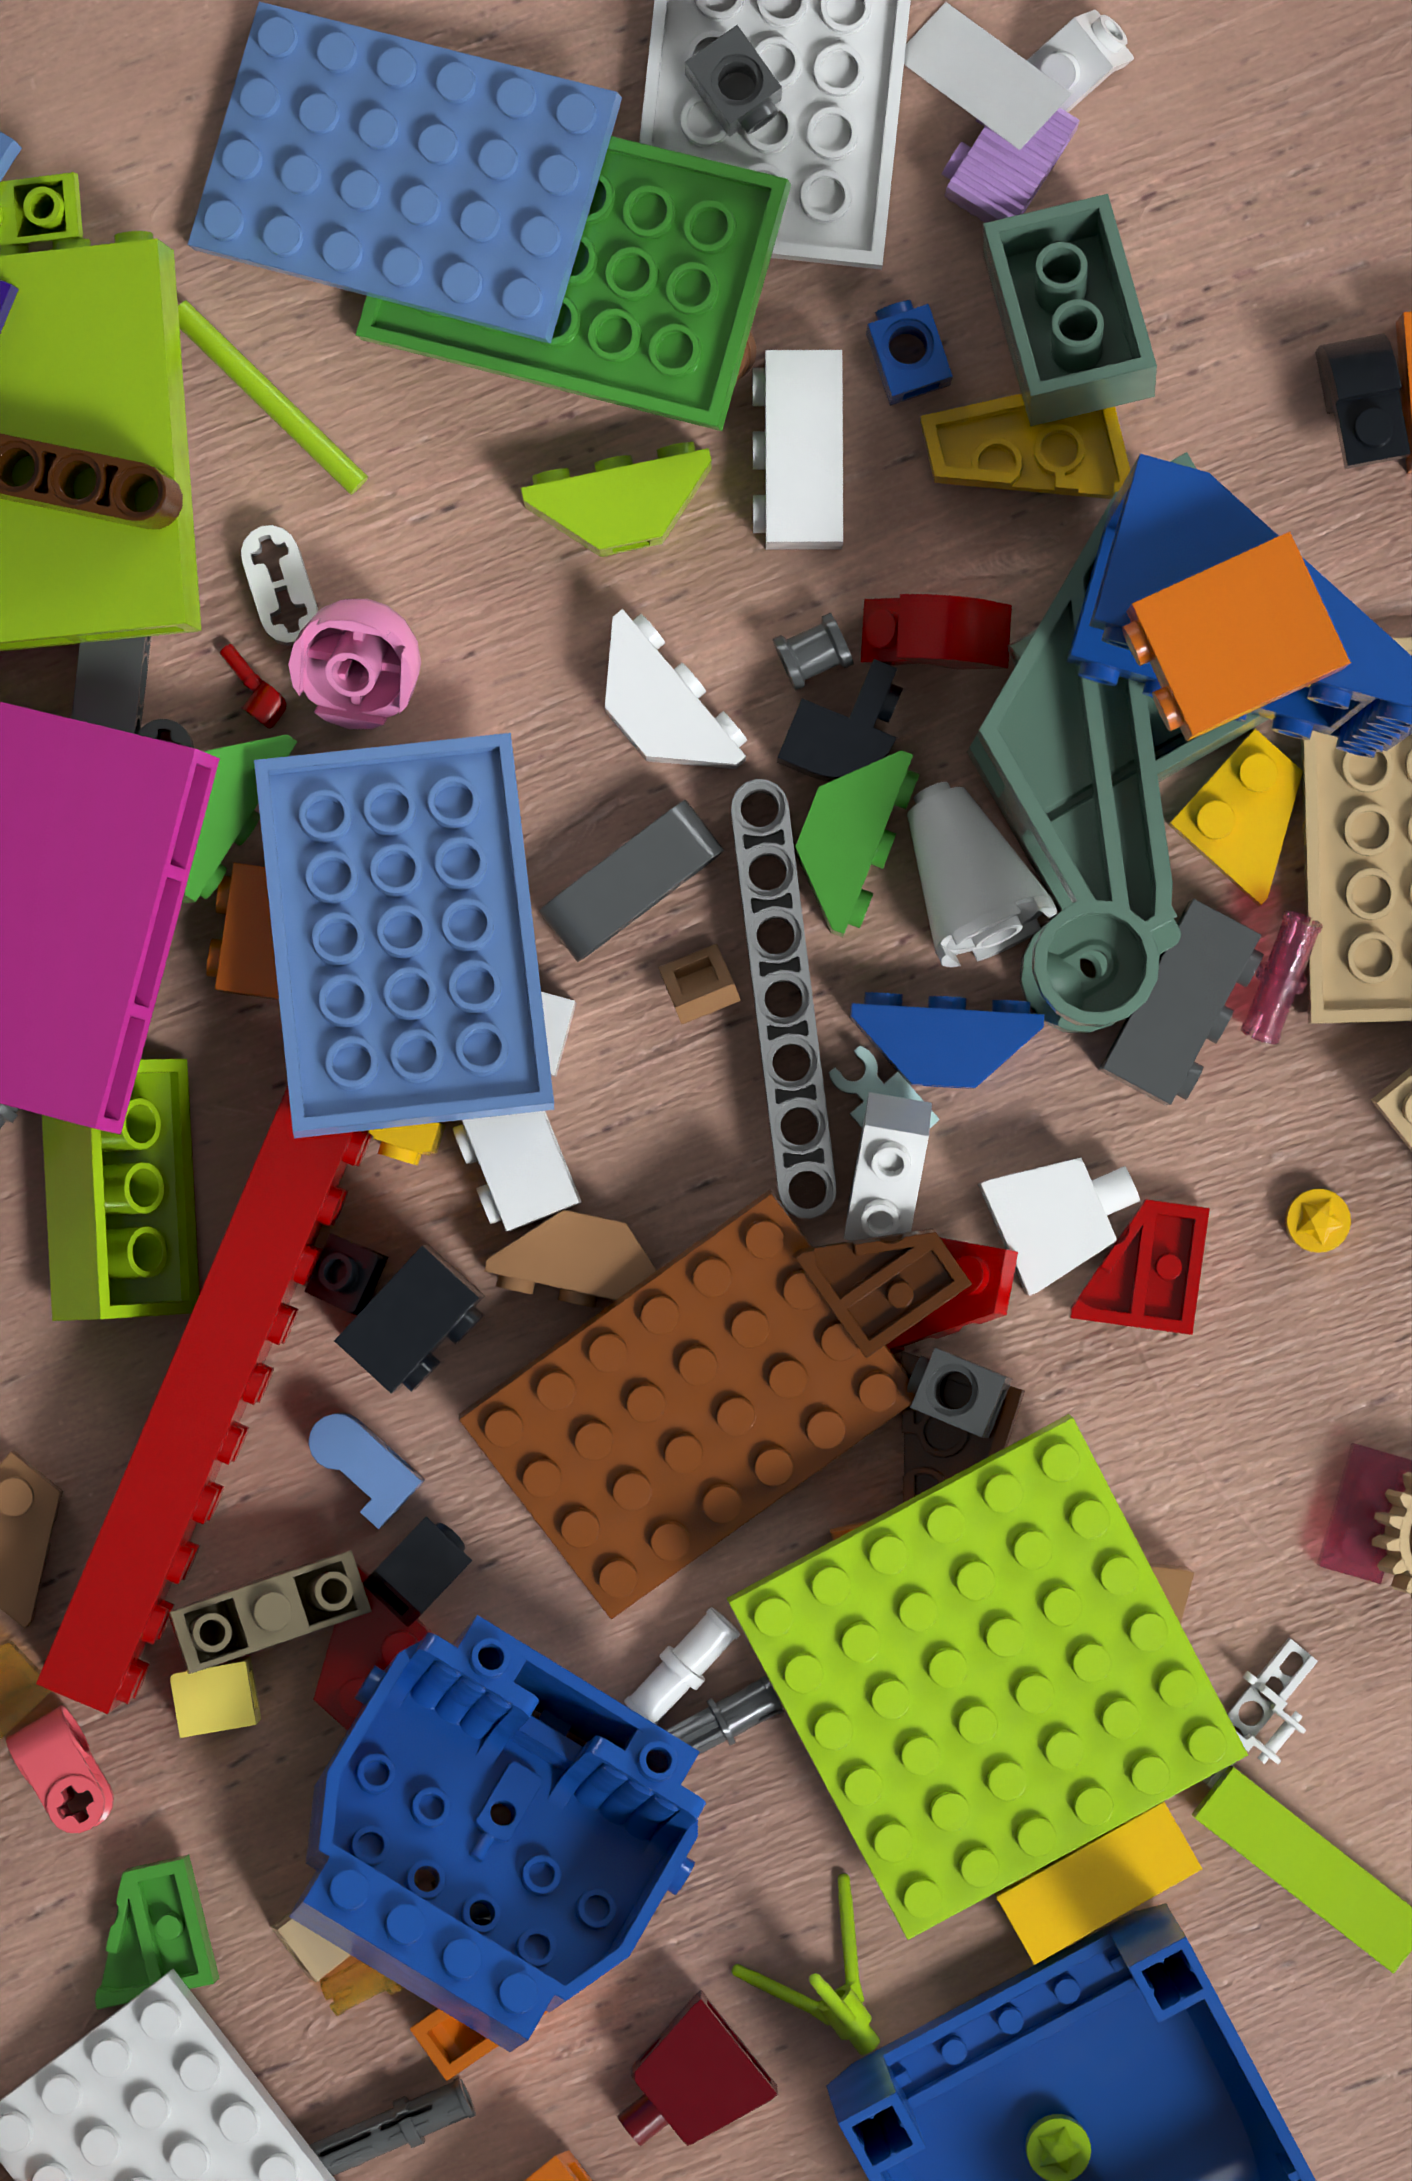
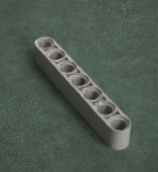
[731,779,836,1219]

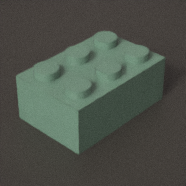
[983,194,1157,427]

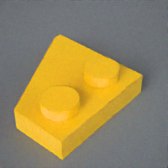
[1168,728,1303,906]

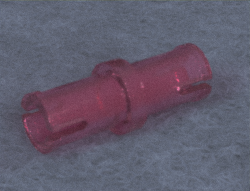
[1240,911,1323,1044]

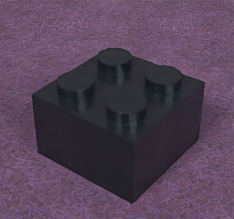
[334,1245,485,1394]

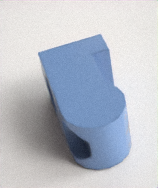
[308,1413,425,1529]

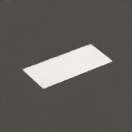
[904,2,1072,150]

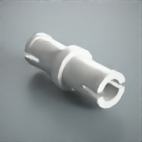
[624,1607,741,1725]

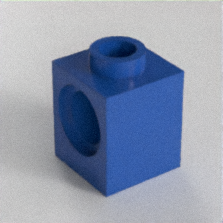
[866,300,953,406]

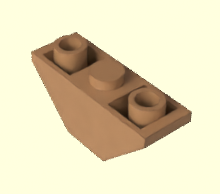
[484,1210,657,1308]

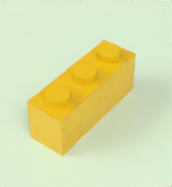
[995,1801,1202,1965]

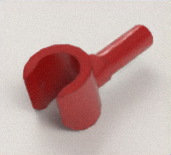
[220,644,287,729]

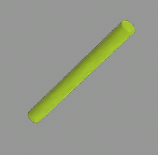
[178,300,368,495]

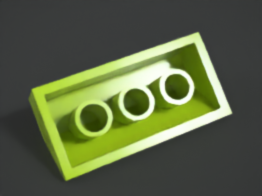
[42,1059,199,1321]

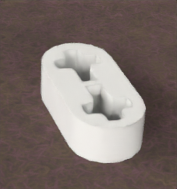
[241,525,318,646]

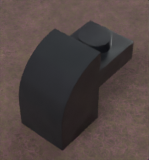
[1315,334,1411,469]
[777,659,903,782]

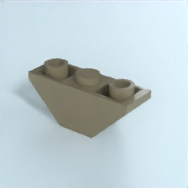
[168,1550,372,1674]

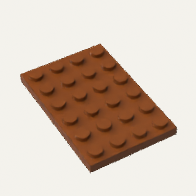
[459,1189,915,1620]

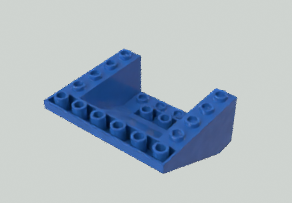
[1066,453,1412,758]

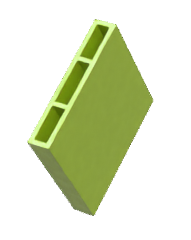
[0,231,202,651]

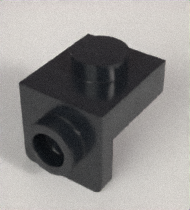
[304,1233,389,1315]

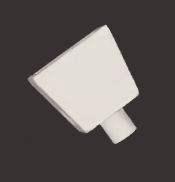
[978,1158,1140,1296]

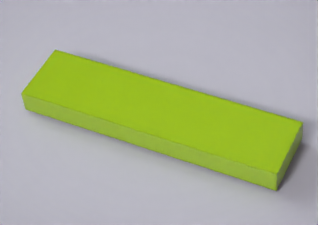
[1191,1765,1412,1974]

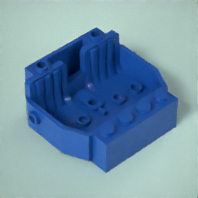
[289,1615,706,2052]

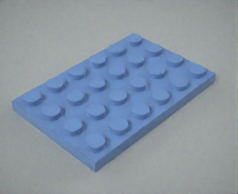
[188,1,622,344]
[254,733,554,1138]

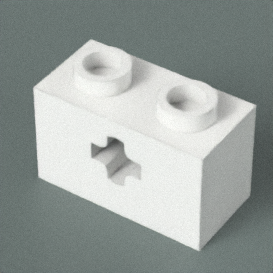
[844,1092,932,1241]

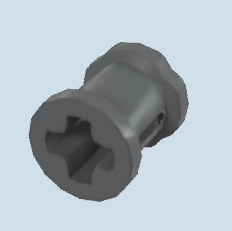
[772,613,854,691]

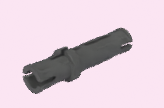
[309,2077,476,2176]

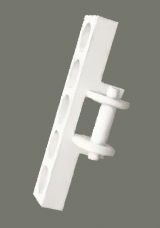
[1202,1638,1318,1788]

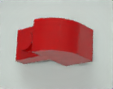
[860,594,1012,670]

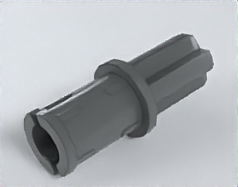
[665,1675,784,1755]

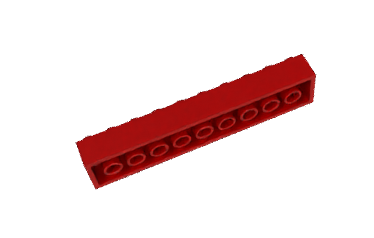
[36,1085,372,1714]

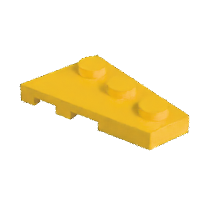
[920,393,1131,499]

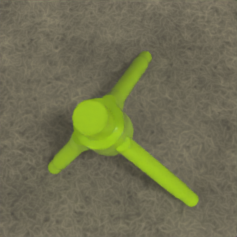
[731,1873,880,2055]

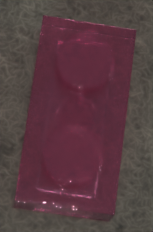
[1317,1443,1412,1584]

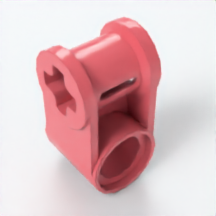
[6,1705,114,1833]

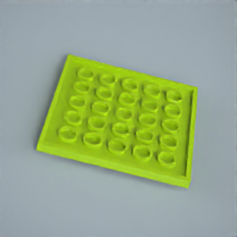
[726,1414,1248,1940]

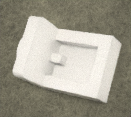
[1027,10,1134,112]

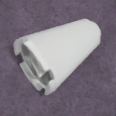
[907,782,1057,967]

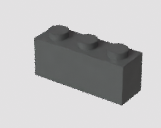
[1099,899,1264,1106]

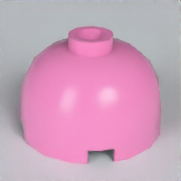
[288,599,421,729]

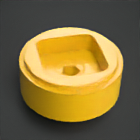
[1285,1189,1351,1253]

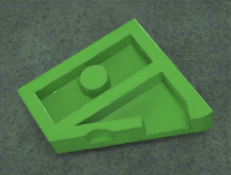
[95,1854,220,2010]

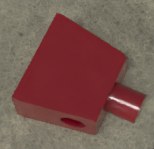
[617,1990,778,2146]

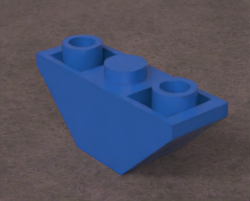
[850,992,1044,1089]

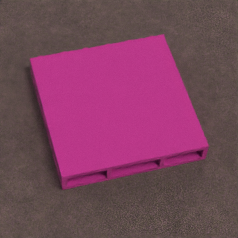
[0,702,220,1135]

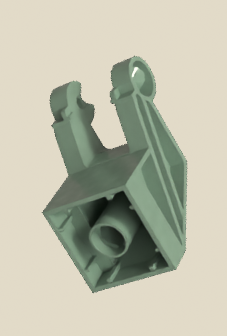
[967,452,1269,1034]

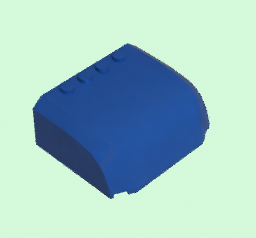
[826,1903,1316,2181]

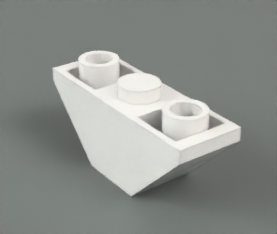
[605,609,748,769]

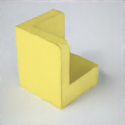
[170,1656,261,1738]

